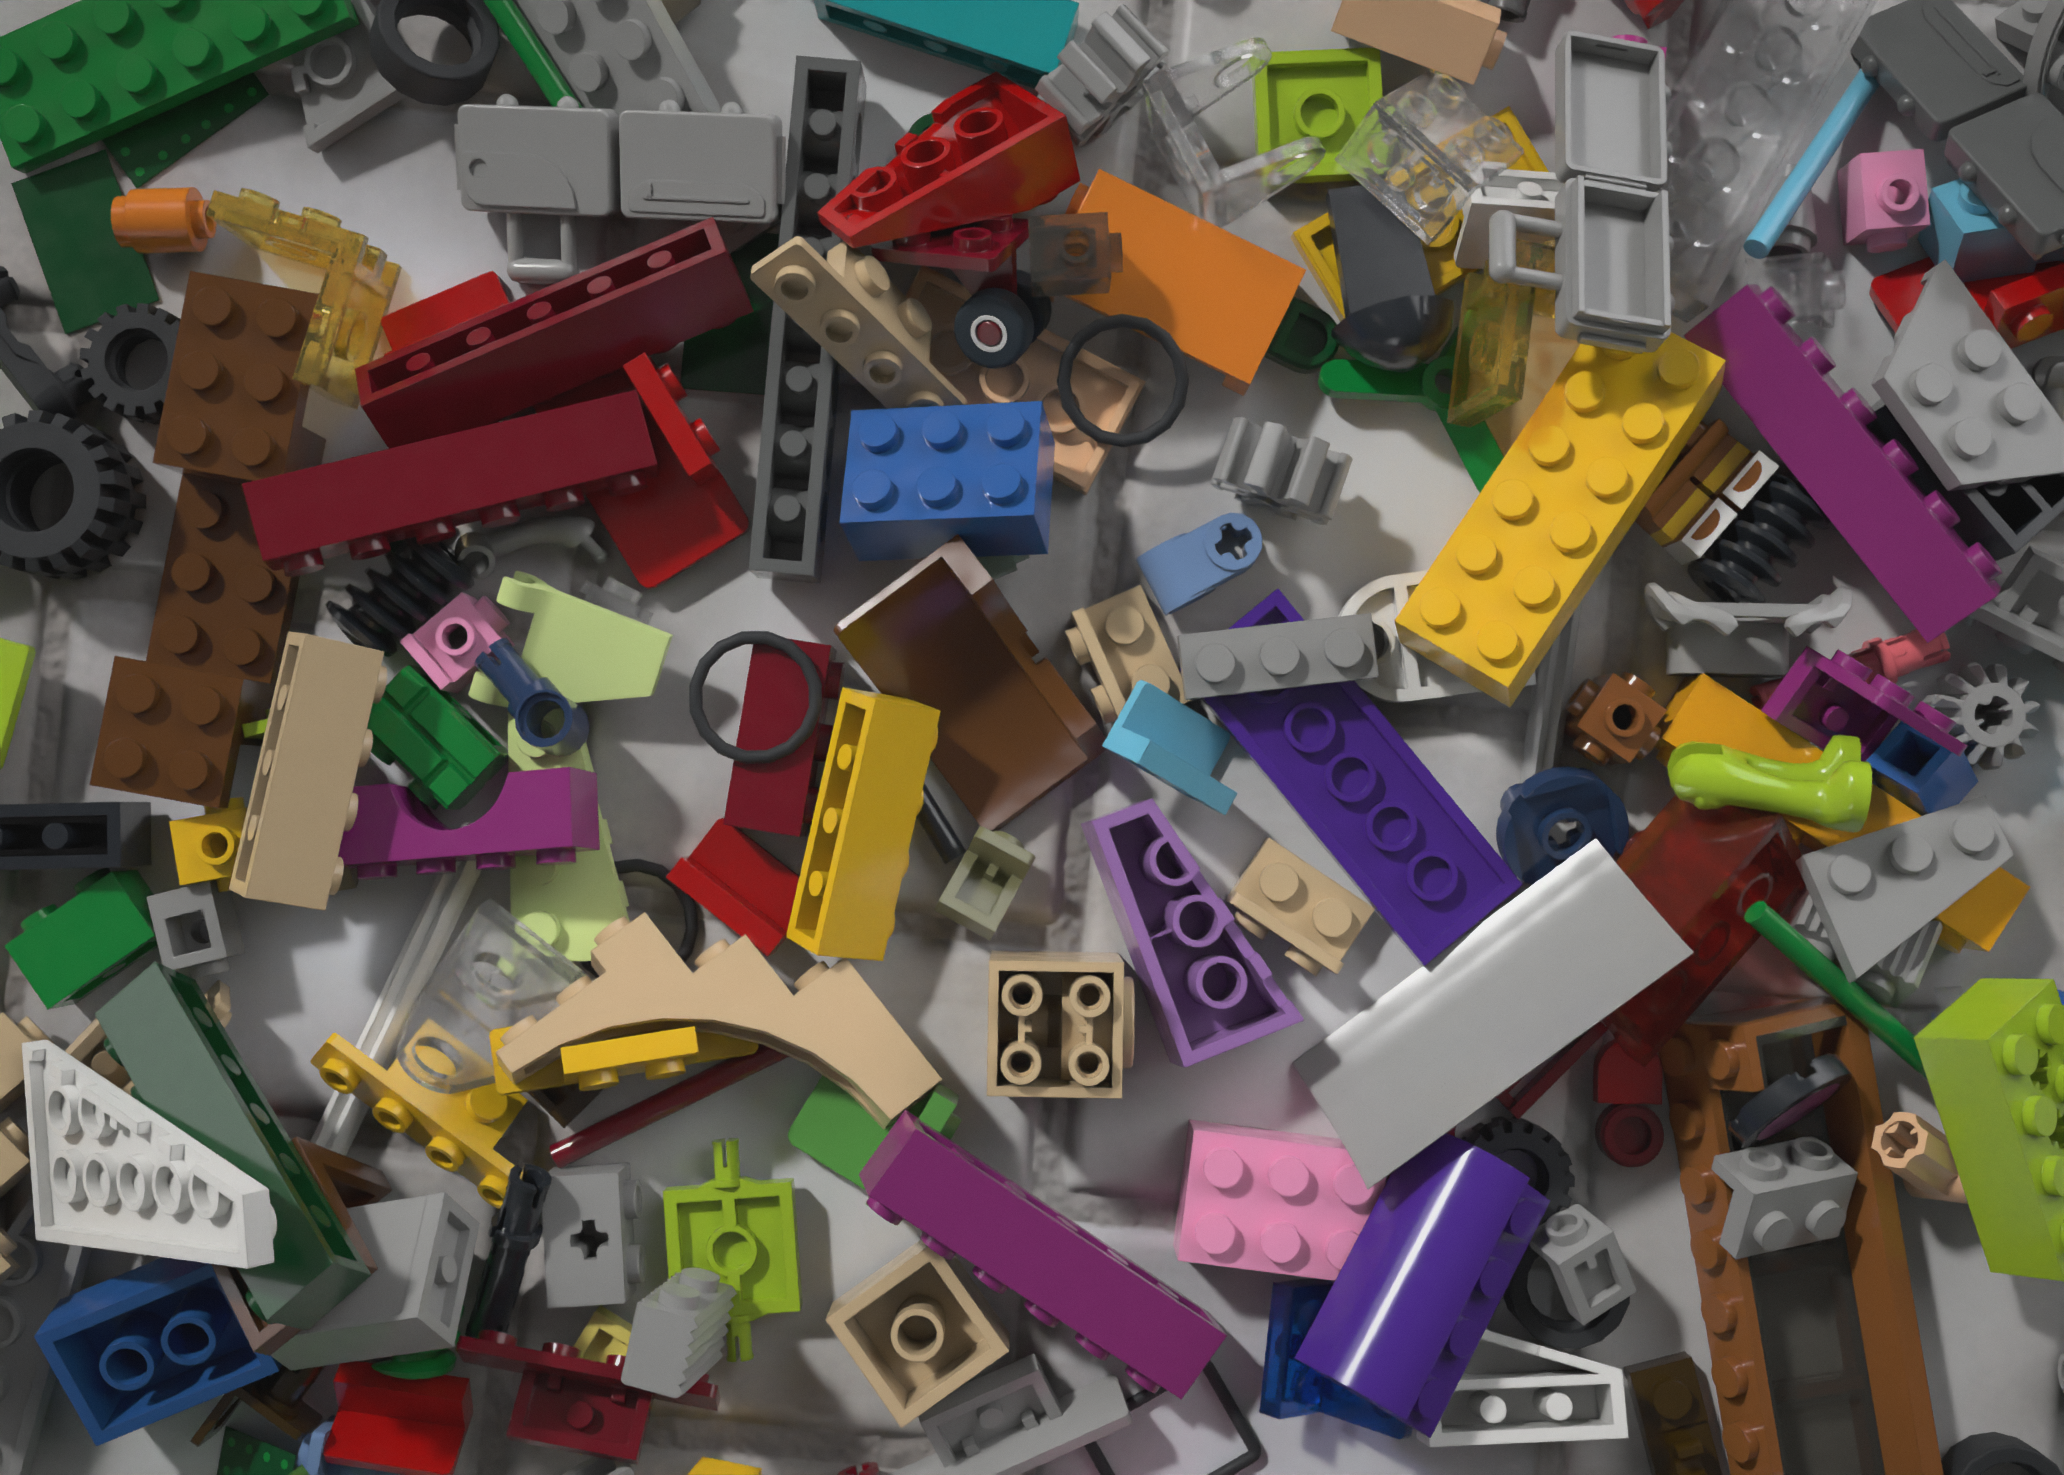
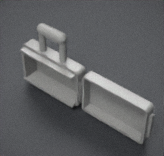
[1488,30,1676,354]
[454,94,786,285]

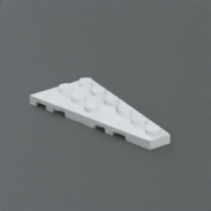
[22,1039,277,1269]

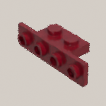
[455,1330,721,1465]

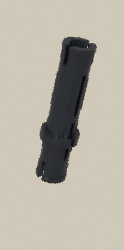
[465,1164,552,1338]

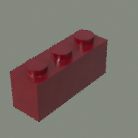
[723,638,845,837]

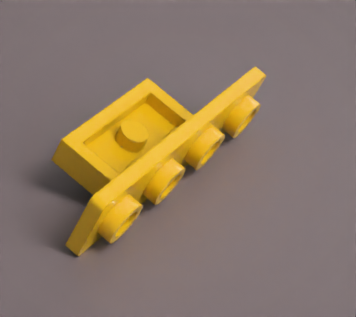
[310,1023,528,1209]
[489,1026,758,1096]

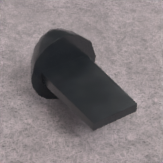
[1326,180,1454,373]

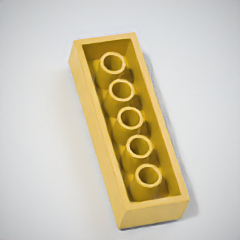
[1394,332,1726,707]

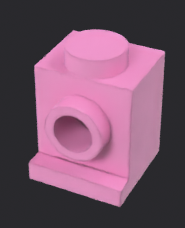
[399,592,515,694]

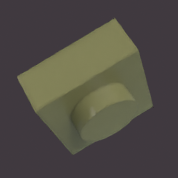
[934,826,1036,941]

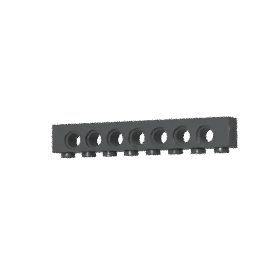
[748,55,867,584]

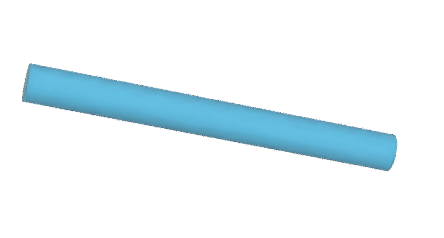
[1743,69,1880,259]

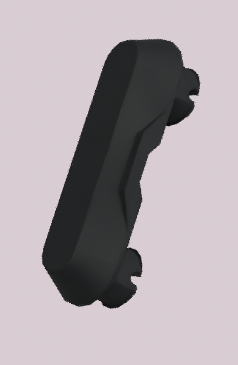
[0,266,94,419]

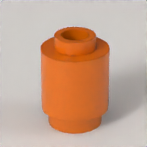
[111,187,217,254]

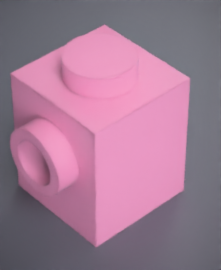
[1837,149,1930,253]

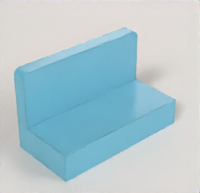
[1102,680,1238,815]

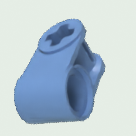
[1136,513,1263,616]

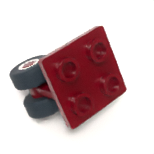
[871,214,1052,369]

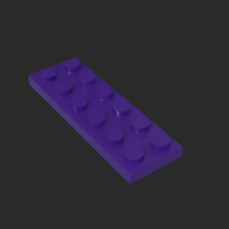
[1179,588,1523,966]

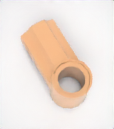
[1871,1112,1968,1204]

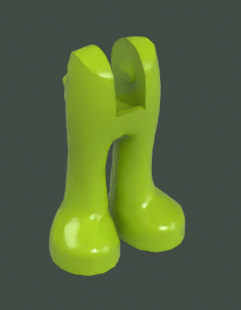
[1667,735,1872,832]

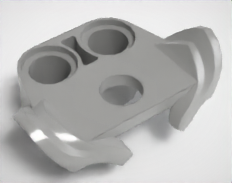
[1644,582,1853,678]

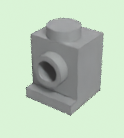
[146,880,246,979]

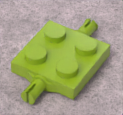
[663,1138,803,1362]

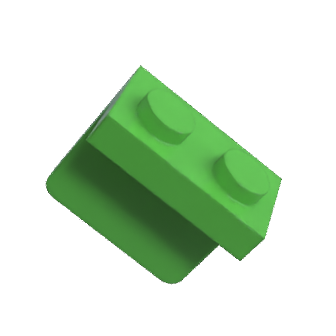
[788,1075,962,1206]

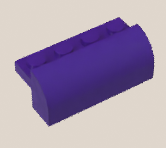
[1295,1133,1550,1438]

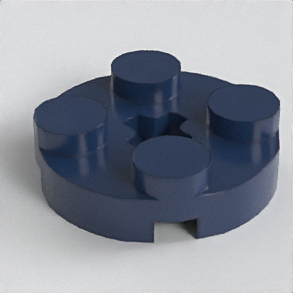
[1496,767,1629,885]

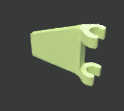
[468,571,673,707]

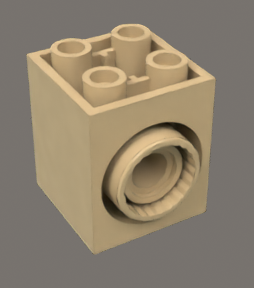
[987,950,1135,1098]

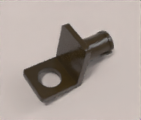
[190,1365,326,1447]

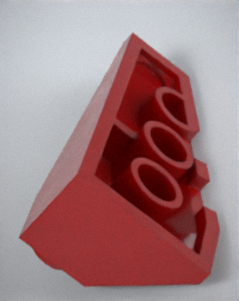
[817,72,1081,248]

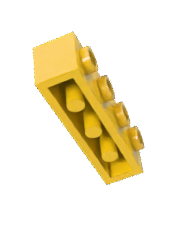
[786,687,941,961]

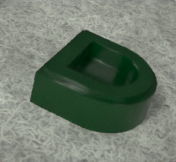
[1264,297,1339,374]

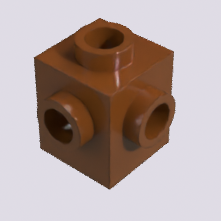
[1564,672,1667,767]

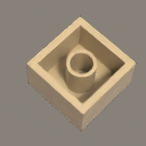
[825,1240,1010,1428]

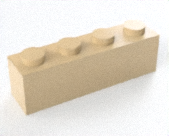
[229,631,387,911]

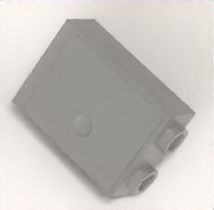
[270,1192,480,1370]

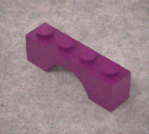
[338,767,600,880]

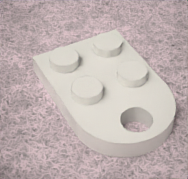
[1338,570,1536,703]

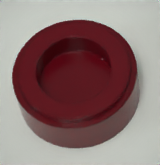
[1595,1104,1664,1167]

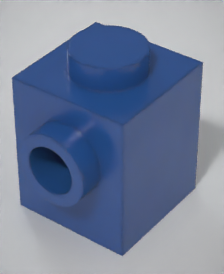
[1866,721,1978,816]

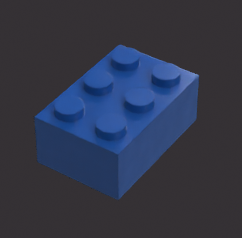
[839,401,1055,561]
[34,1257,283,1446]

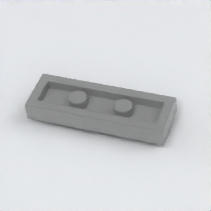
[1177,613,1379,700]

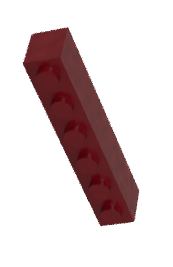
[355,217,754,448]
[242,389,658,577]

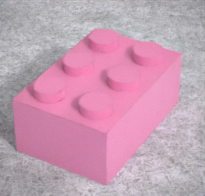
[1173,1119,1386,1281]

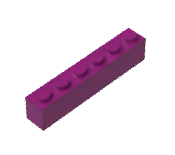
[1683,284,2002,643]
[859,1110,1227,1400]

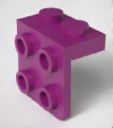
[1761,646,1967,761]

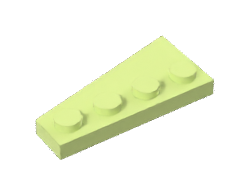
[508,708,630,962]

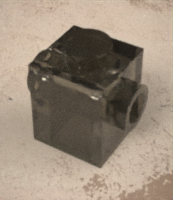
[1028,212,1123,297]

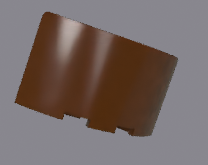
[833,534,1107,832]

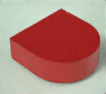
[1593,1037,1663,1105]

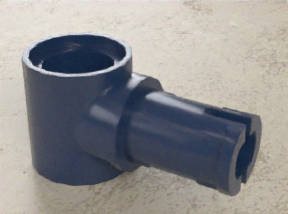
[474,638,590,756]

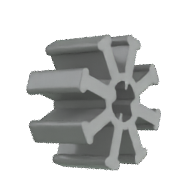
[1035,4,1170,147]
[1210,417,1353,525]

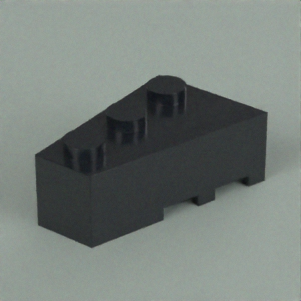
[1870,399,2064,561]

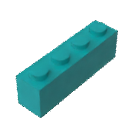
[813,0,1079,89]

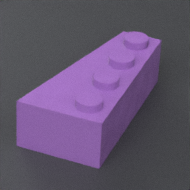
[1081,798,1304,1068]

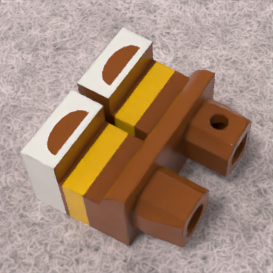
[1635,418,1779,565]

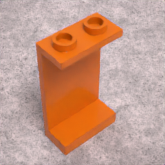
[1036,169,1306,396]

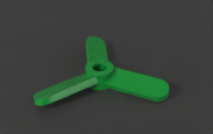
[1318,278,1520,492]

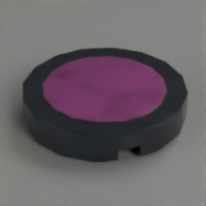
[1728,1053,1853,1149]

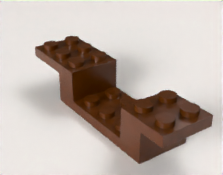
[89,271,326,809]

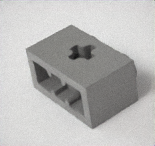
[542,1163,646,1308]

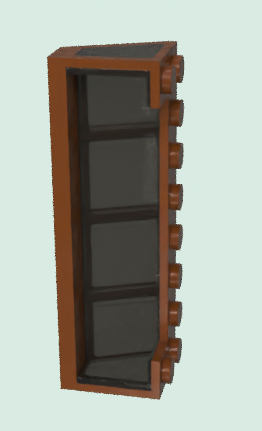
[1655,997,1943,1475]

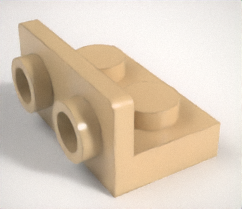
[1065,584,1192,724]
[1225,837,1375,976]

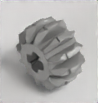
[1923,662,2041,770]

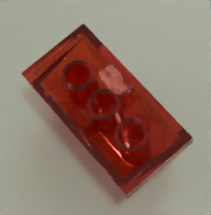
[1602,795,1805,1067]

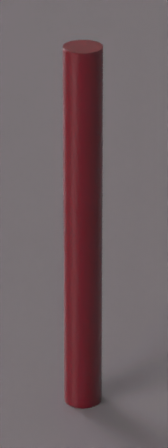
[549,1044,790,1169]

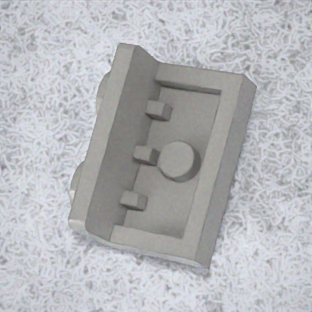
[1711,1137,1858,1259]

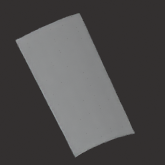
[1292,839,1694,1189]

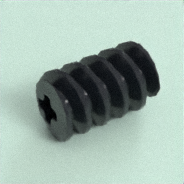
[1687,474,1832,603]
[325,537,474,657]

